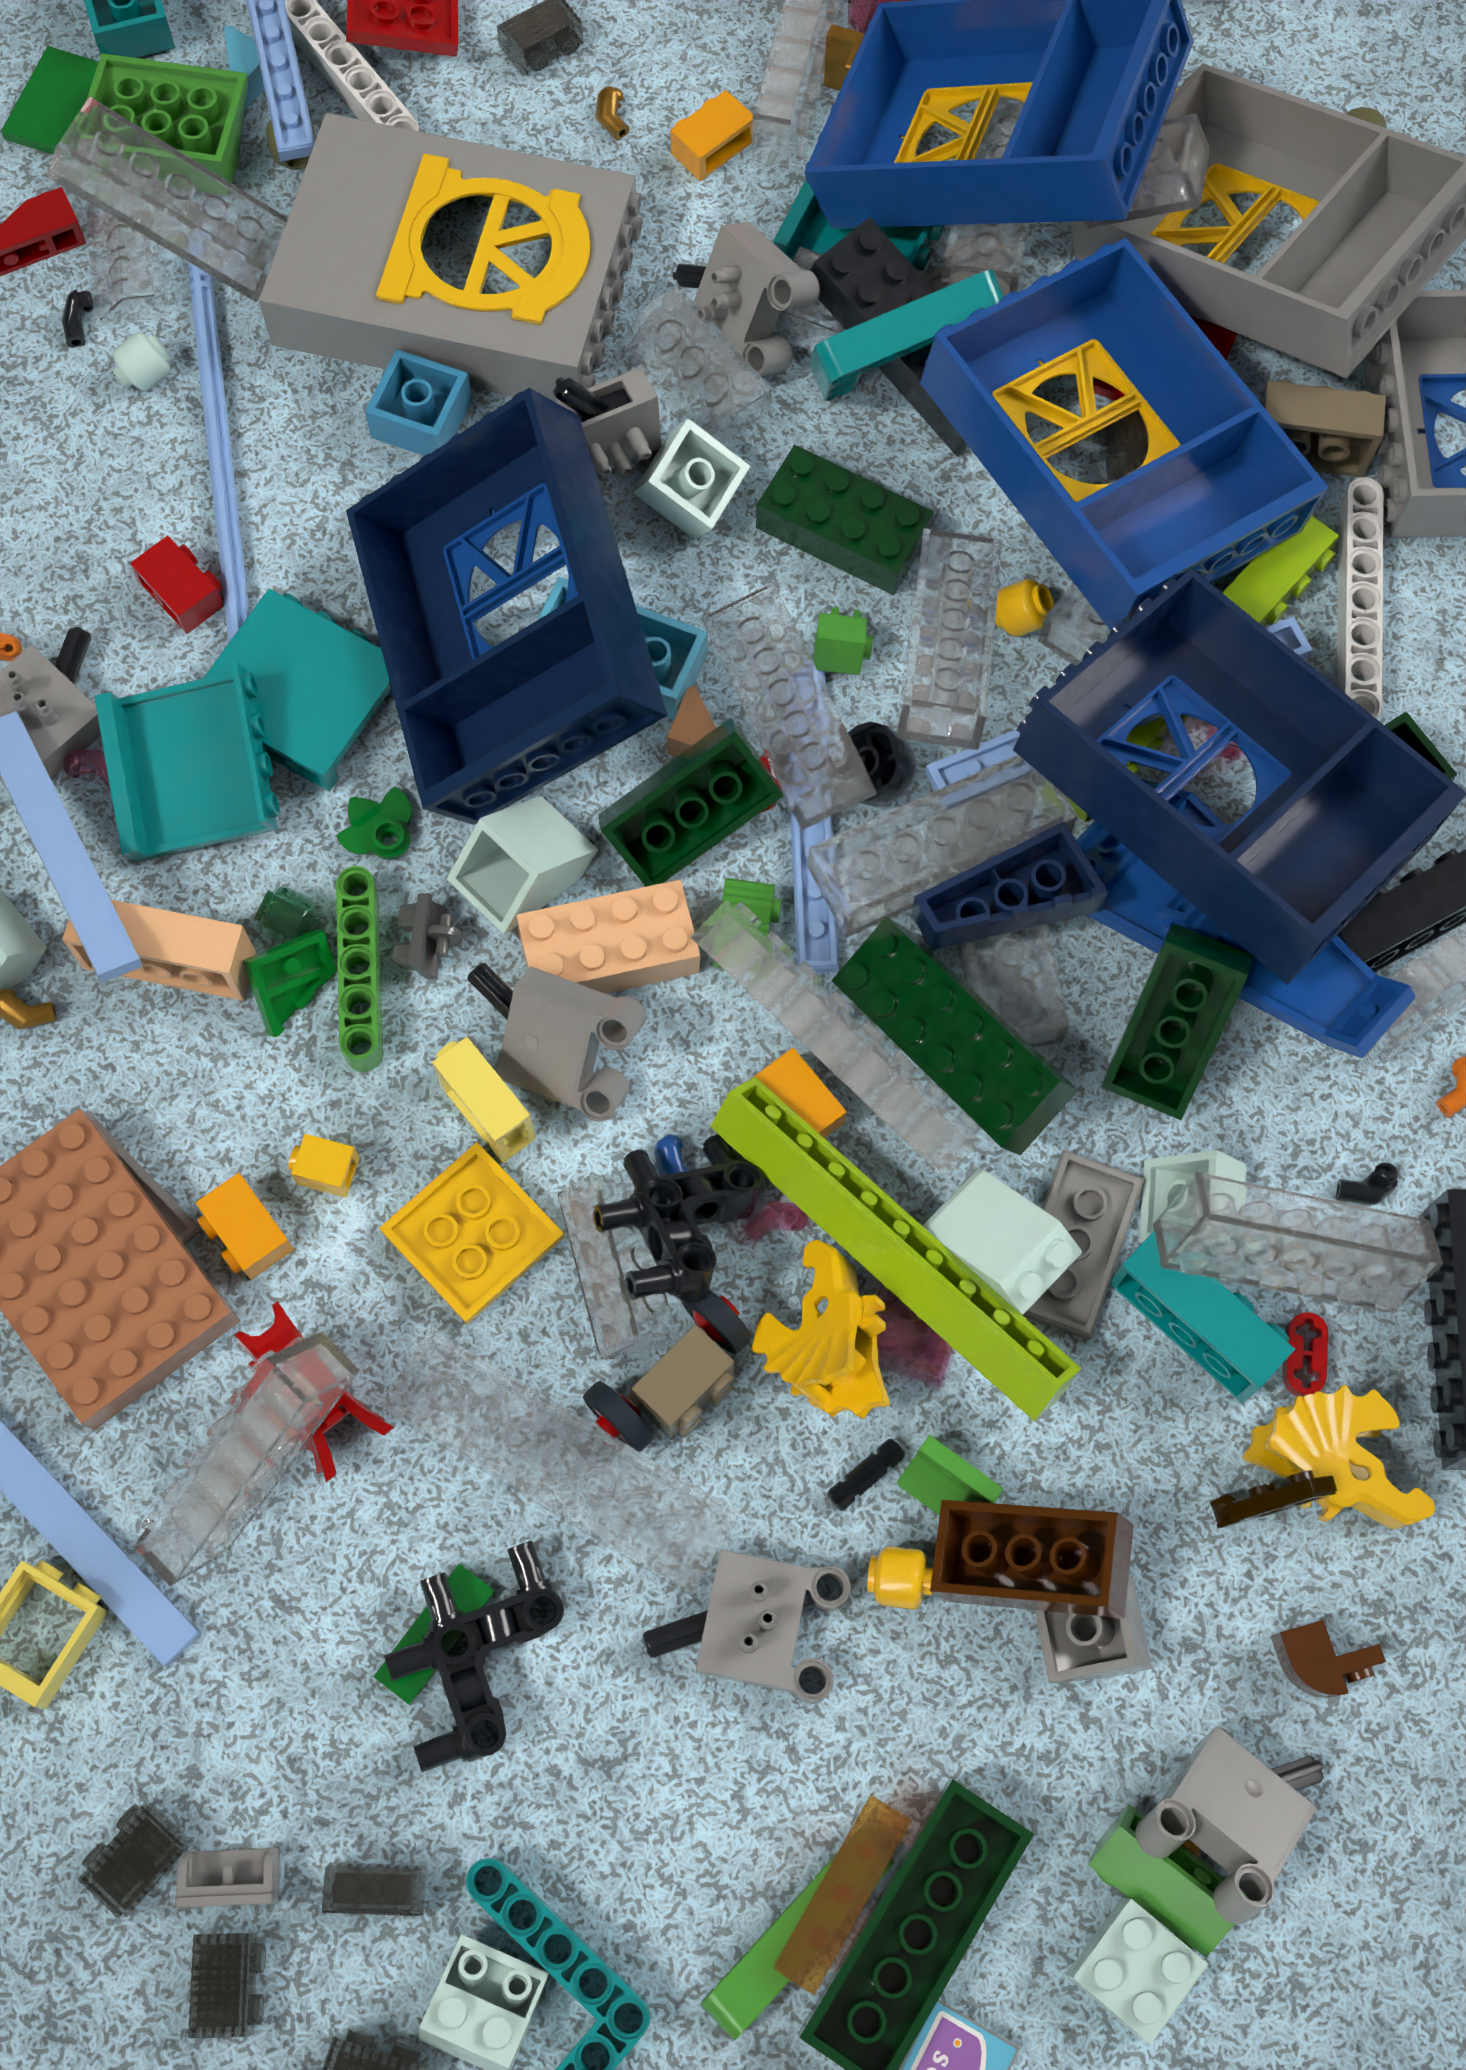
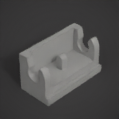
[175,1848,280,1908]

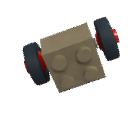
[583,1289,752,1453]

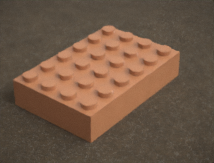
[0,1109,241,1430]

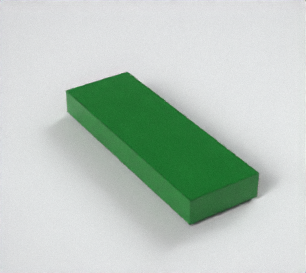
[373,1564,496,1706]

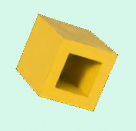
[288,1134,360,1198]

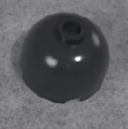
[832,721,916,807]

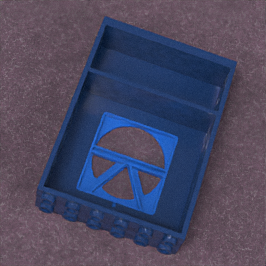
[346,387,668,825]
[1013,568,1466,985]

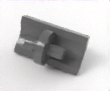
[392,893,463,979]

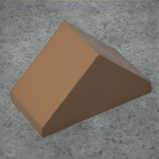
[667,685,716,757]

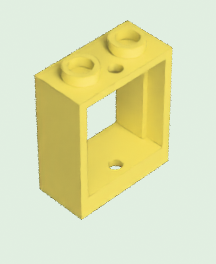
[432,1037,536,1164]
[0,1559,108,1709]

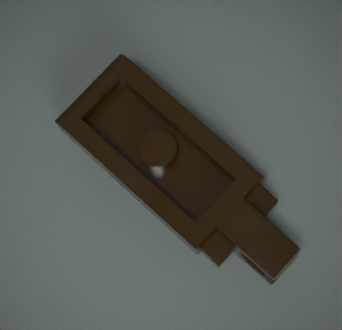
[1210,1470,1338,1529]

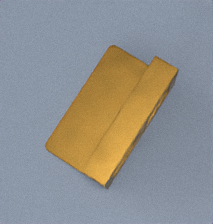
[823,24,865,91]

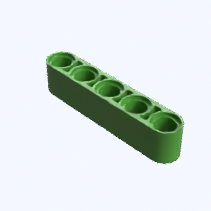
[336,866,383,1072]
[700,1827,895,2040]

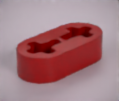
[1283,1312,1329,1397]

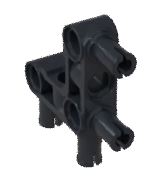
[593,1134,762,1302]
[384,1540,564,1773]

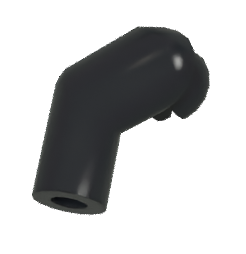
[62,289,93,348]
[1336,1163,1399,1205]

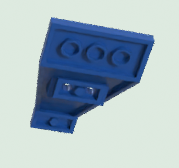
[1076,779,1416,1058]

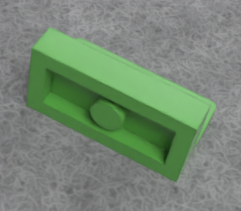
[897,1435,1004,1516]

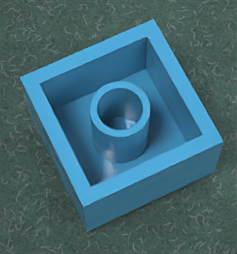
[365,349,472,456]

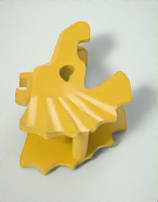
[752,1240,890,1419]
[1242,1385,1435,1530]

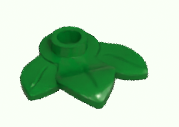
[336,787,413,860]

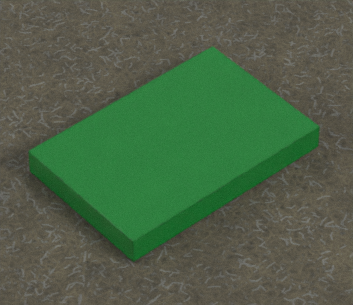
[1,46,99,160]

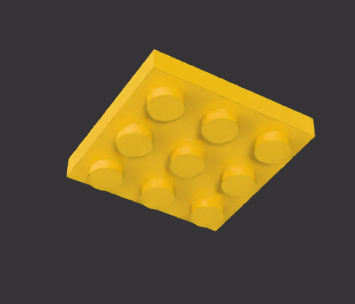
[379,1142,565,1325]

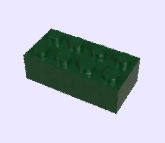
[756,444,934,596]
[1101,922,1253,1120]

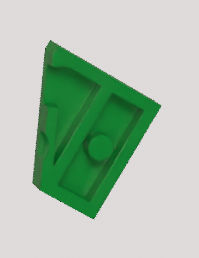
[242,929,336,1037]

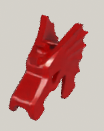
[234,1301,394,1483]

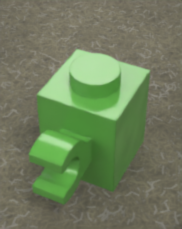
[812,607,873,675]

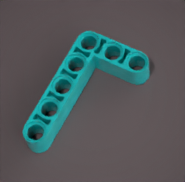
[809,269,1004,401]
[466,1858,651,2070]

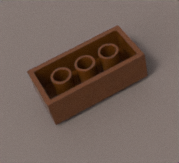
[930,1500,1134,1618]

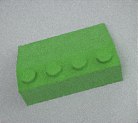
[73,53,248,193]

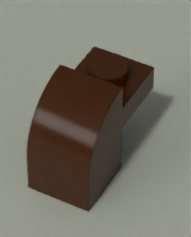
[1271,1620,1386,1698]

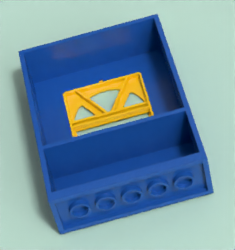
[804,0,1194,228]
[920,238,1329,631]

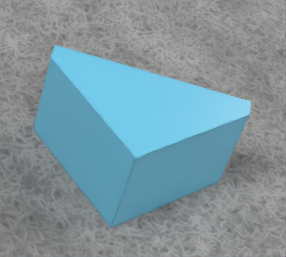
[224,26,265,109]

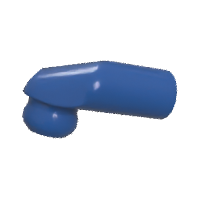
[654,1134,691,1176]

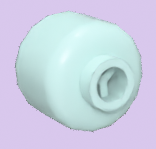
[112,332,172,391]

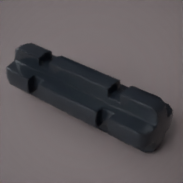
[827,1439,905,1511]

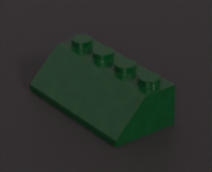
[598,718,784,887]

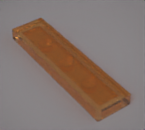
[772,1794,912,1996]

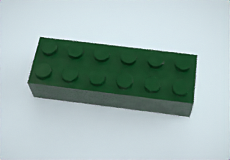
[831,916,1079,1156]
[797,1779,1034,2070]

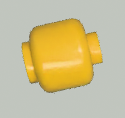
[992,578,1054,637]
[867,1546,934,1610]

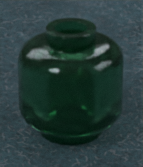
[254,886,320,944]

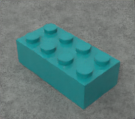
[84,0,175,58]
[1109,1227,1295,1404]

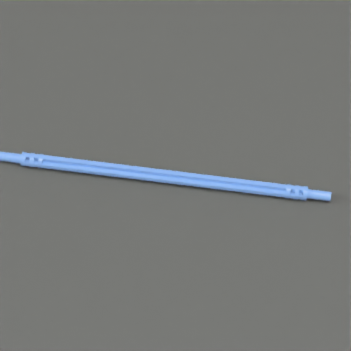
[188,229,250,643]

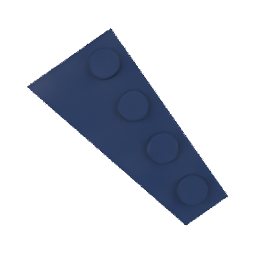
[911,821,1108,951]

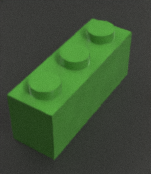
[1088,1804,1246,1958]

